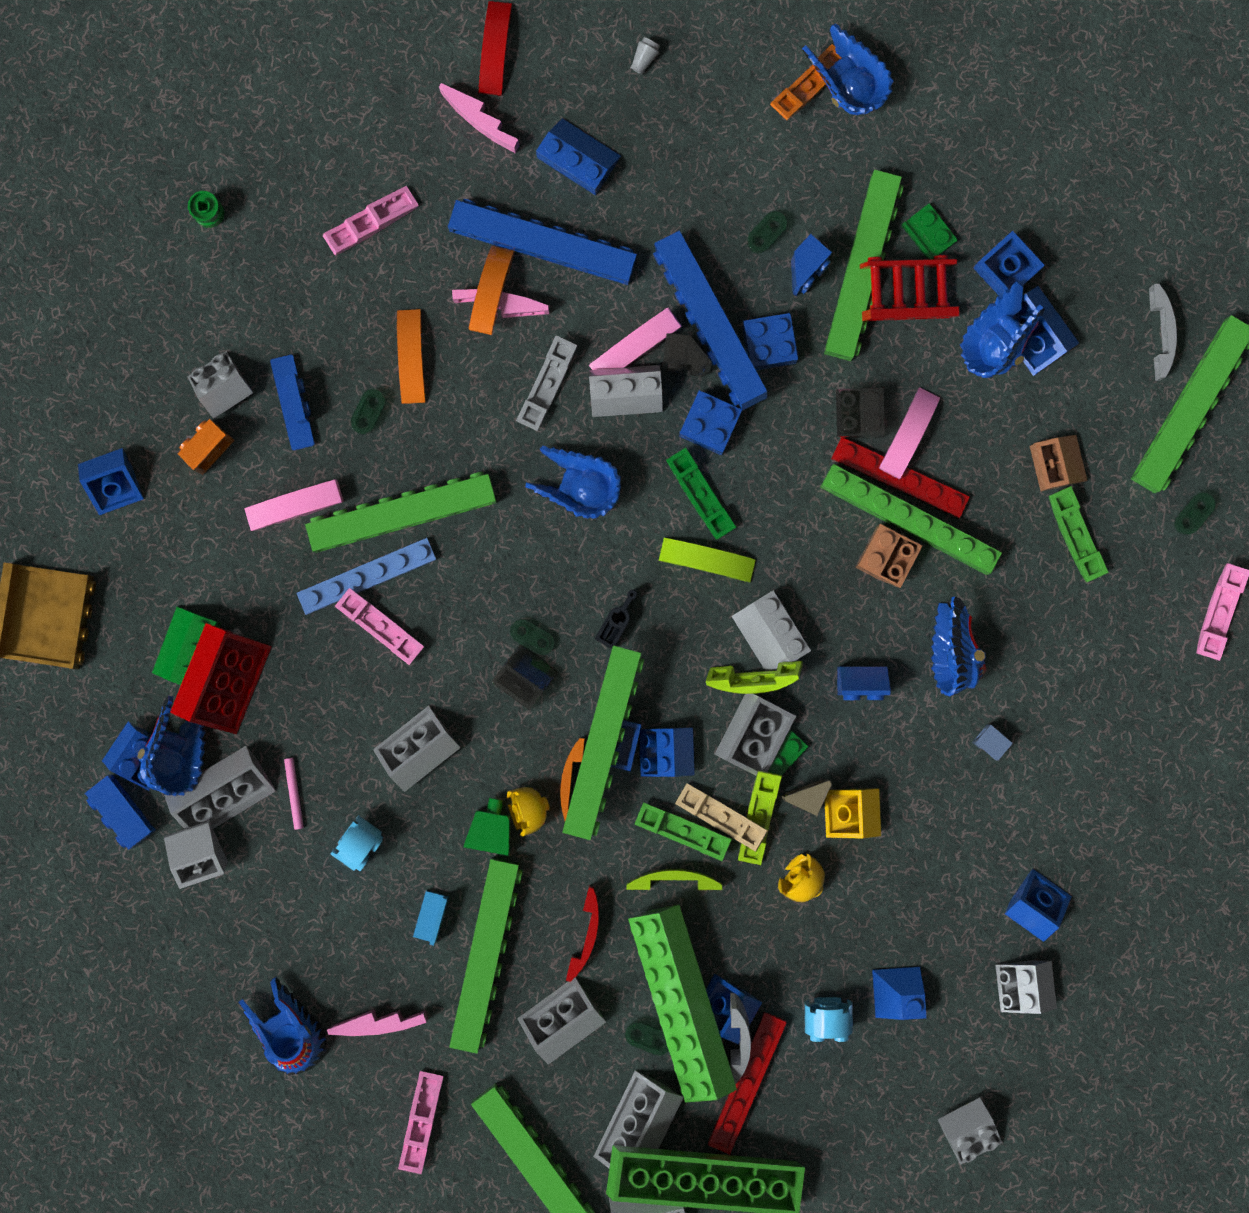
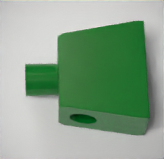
[464,798,510,855]

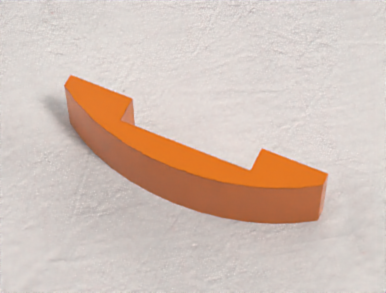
[770,44,842,120]
[469,246,515,335]
[397,309,426,404]
[560,738,585,821]

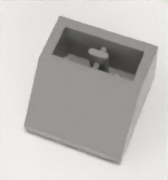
[187,351,253,419]
[164,821,227,889]
[996,960,1057,1014]
[937,1097,1002,1165]

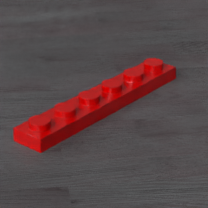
[831,437,969,519]
[708,1011,787,1155]

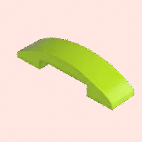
[659,538,755,583]
[706,661,803,694]
[738,770,782,865]
[627,869,722,890]

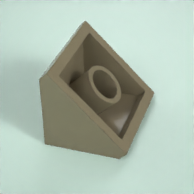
[781,779,831,816]

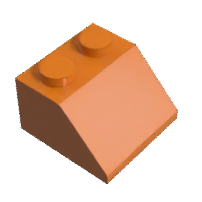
[178,419,235,475]

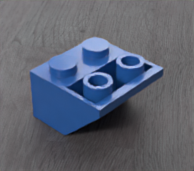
[791,234,832,296]
[837,667,890,700]
[102,721,152,791]
[639,728,694,777]

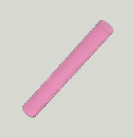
[284,758,304,830]

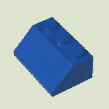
[536,118,621,196]
[1013,286,1079,376]

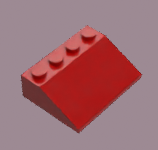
[170,623,271,734]

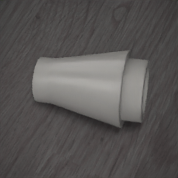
[630,37,660,75]

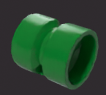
[188,191,224,228]

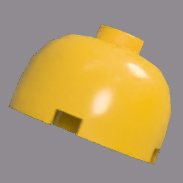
[507,787,549,836]
[778,854,825,902]

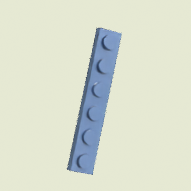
[297,538,437,615]

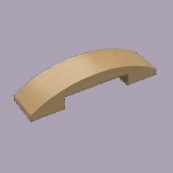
[675,783,768,852]

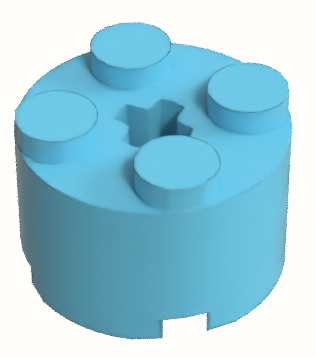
[331,815,383,871]
[805,997,853,1042]

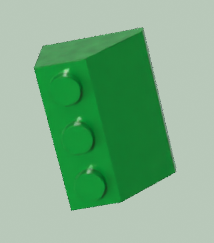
[152,607,221,685]

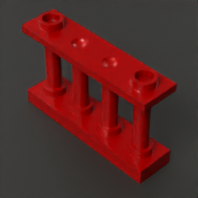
[859,255,959,321]

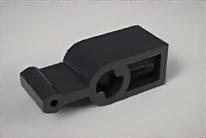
[594,589,637,649]

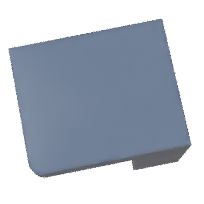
[972,724,1013,760]

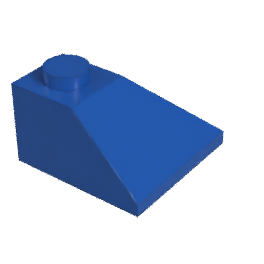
[872,967,926,1020]

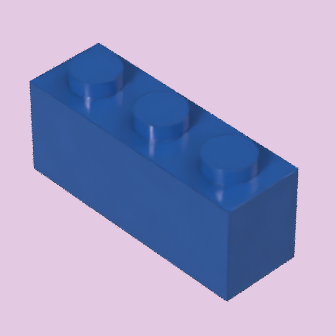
[85,775,156,850]

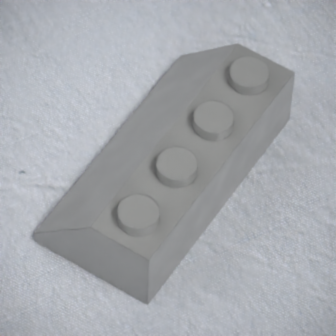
[164,746,276,829]
[593,1071,683,1169]

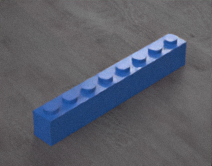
[448,199,637,285]
[653,230,767,411]

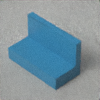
[413,890,449,946]

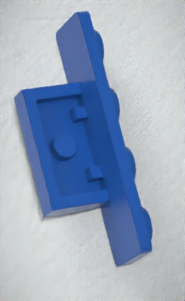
[270,355,315,451]

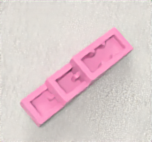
[439,83,519,153]
[323,186,419,256]
[452,289,549,318]
[589,307,682,370]
[244,479,344,531]
[327,1010,428,1036]
[398,1071,443,1175]

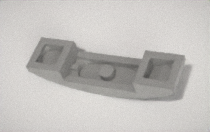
[1149,284,1177,381]
[516,335,577,431]
[730,993,751,1084]

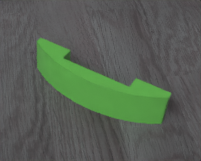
[1049,486,1108,582]
[635,802,731,861]

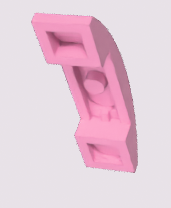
[879,387,940,479]
[1196,563,1249,661]
[335,588,424,665]

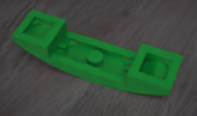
[666,448,736,540]

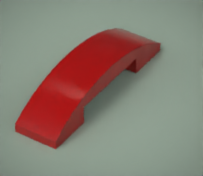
[478,1,512,96]
[566,885,599,982]

